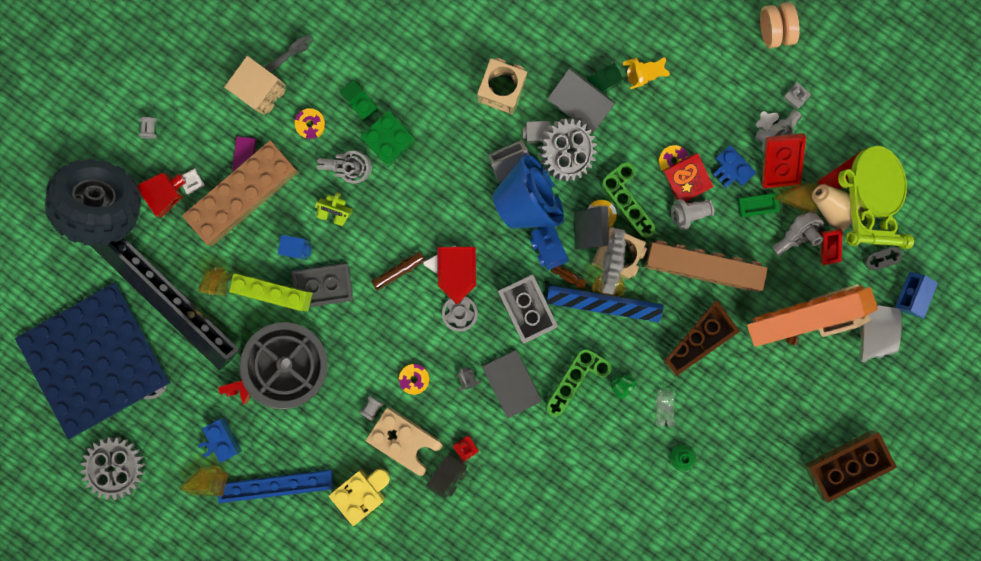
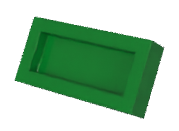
[738,193,780,218]

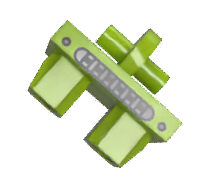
[315,192,353,226]

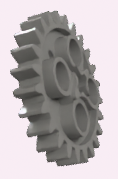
[538,118,597,181]
[602,228,626,294]
[80,437,146,500]

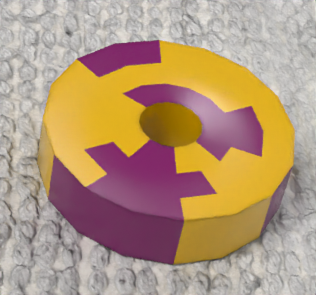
[295,108,326,140]
[658,145,689,172]
[399,364,430,395]

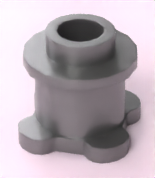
[456,367,481,391]

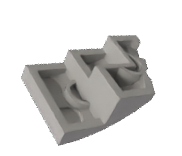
[859,306,902,362]

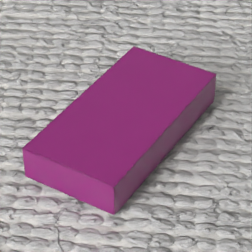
[232,137,257,172]

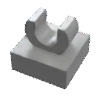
[783,82,811,110]

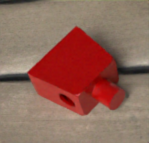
[137,173,187,218]

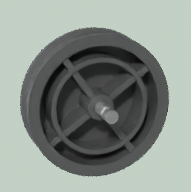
[240,322,328,409]

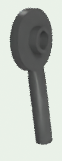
[264,35,313,73]

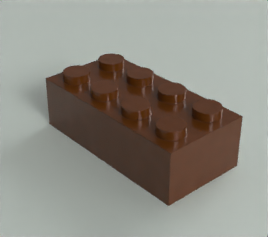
[804,430,897,503]

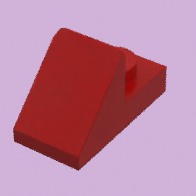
[820,228,843,266]
[218,380,251,404]

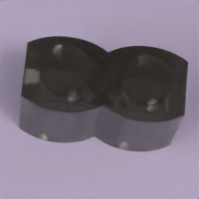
[426,452,468,499]

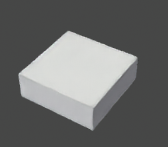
[182,169,205,195]

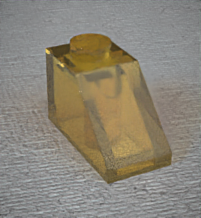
[775,182,818,213]
[198,267,230,296]
[180,465,228,496]

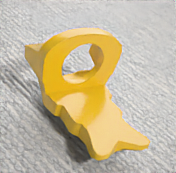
[623,58,670,89]

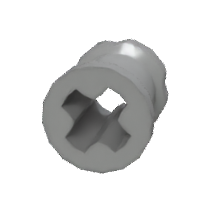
[139,117,157,139]
[359,395,384,421]

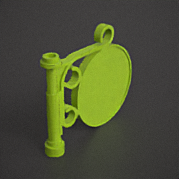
[838,146,914,249]

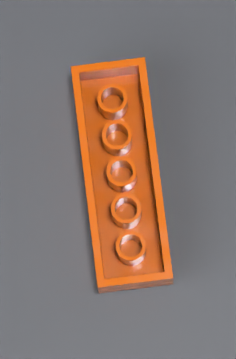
[747,285,878,347]

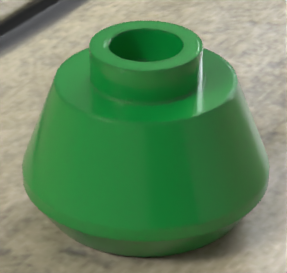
[611,374,636,399]
[670,445,696,471]

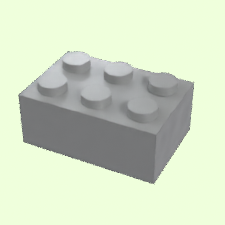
[498,275,558,344]

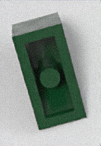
[587,63,624,93]

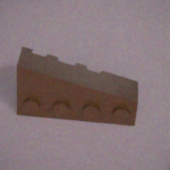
[663,300,740,378]

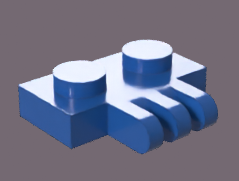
[713,145,756,188]

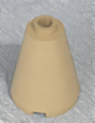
[812,185,862,230]

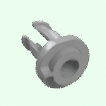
[671,199,714,230]

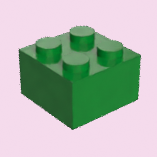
[360,110,416,168]

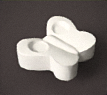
[756,111,779,131]

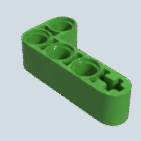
[601,163,655,239]
[546,349,611,416]

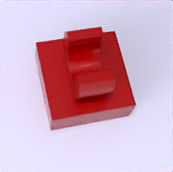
[453,435,479,462]

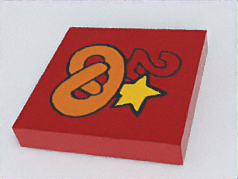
[663,153,714,202]

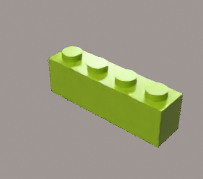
[229,273,313,311]

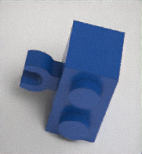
[529,226,568,271]
[198,418,242,463]

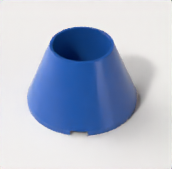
[493,154,564,229]

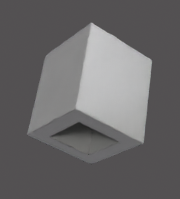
[523,121,550,144]

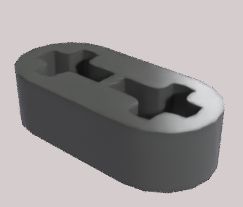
[864,247,902,271]

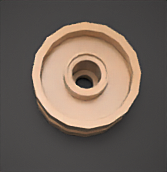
[760,2,799,49]

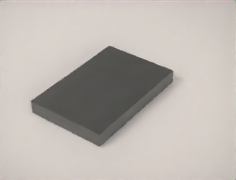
[548,68,616,134]
[575,206,609,250]
[291,263,354,307]
[482,350,542,418]

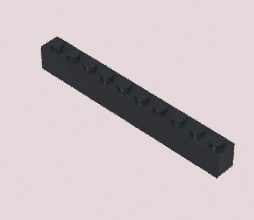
[91,237,239,371]

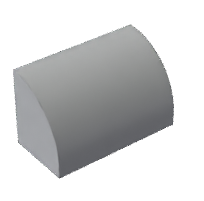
[487,140,530,182]

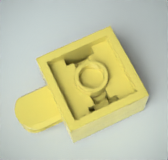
[329,468,390,526]

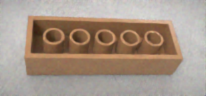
[182,141,299,246]
[643,240,768,292]

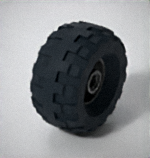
[45,159,141,246]

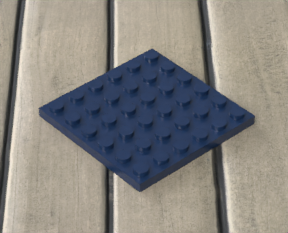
[15,283,171,440]

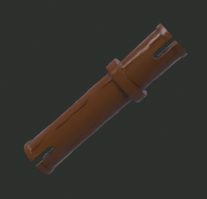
[371,250,426,291]

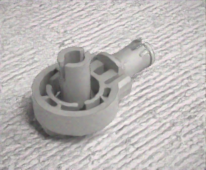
[756,110,802,154]
[317,150,372,184]
[772,212,824,256]

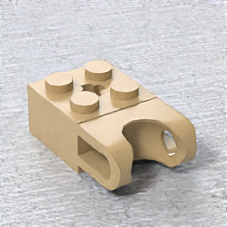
[366,407,443,476]

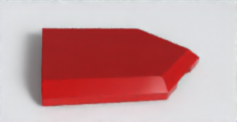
[437,247,476,305]

